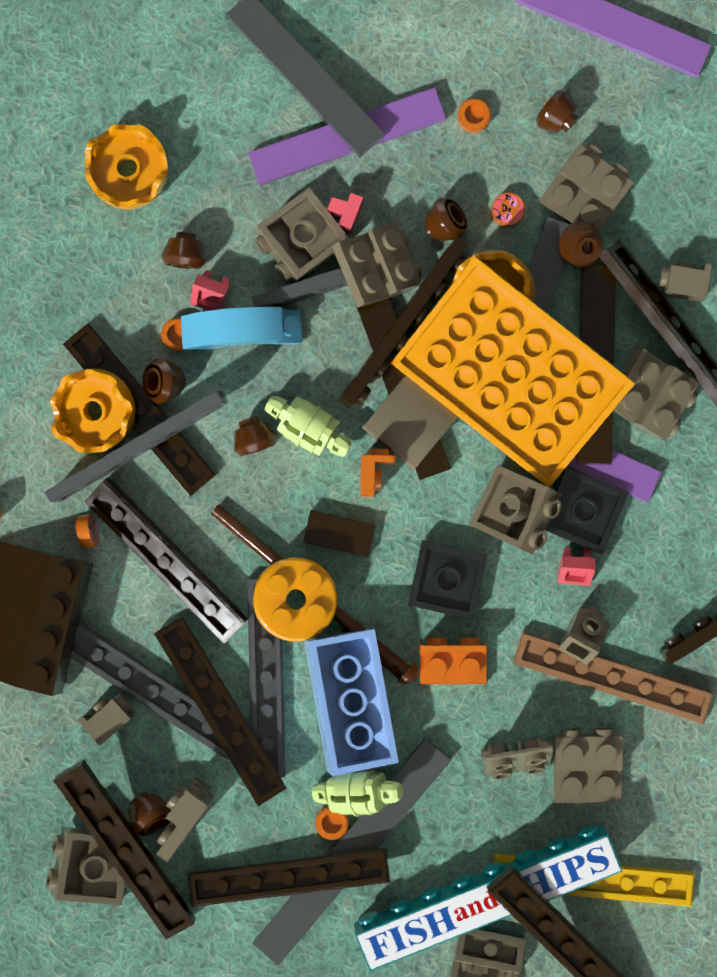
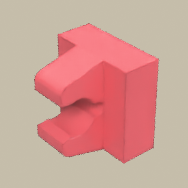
[327,193,363,234]
[190,270,229,311]
[557,547,595,586]

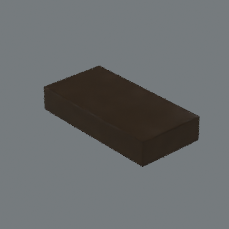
[303,510,375,557]

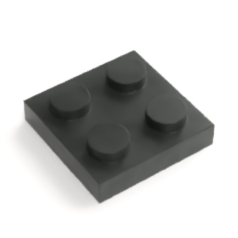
[545,467,628,554]
[408,540,488,620]

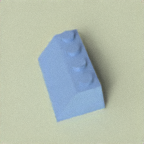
[304,629,399,776]

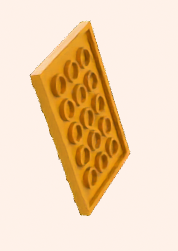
[391,256,635,487]

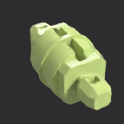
[264,396,352,457]
[312,770,403,816]

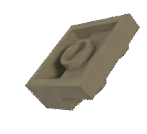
[539,144,634,230]
[254,188,349,283]
[332,223,422,308]
[613,347,699,441]
[469,465,562,555]
[552,728,623,803]
[157,777,214,862]
[46,827,125,905]

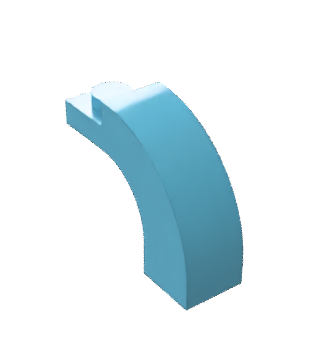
[181,307,302,350]

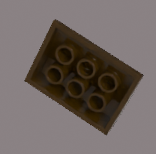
[0,541,94,696]

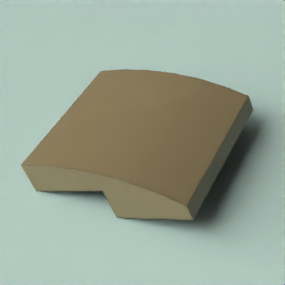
[362,376,458,471]
[450,929,526,977]

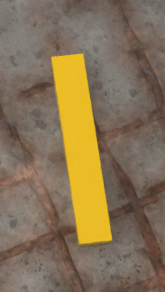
[494,853,695,907]

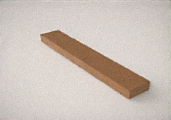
[512,631,714,724]

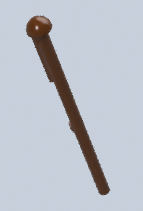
[211,504,418,684]

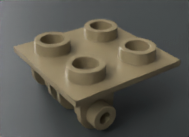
[481,737,553,780]

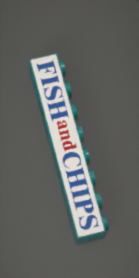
[354,824,623,971]

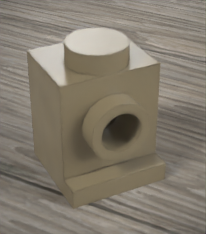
[658,261,712,302]
[558,607,610,665]
[77,693,134,746]

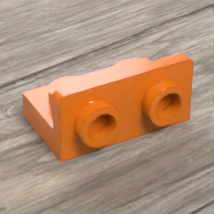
[360,449,396,498]
[419,637,488,684]

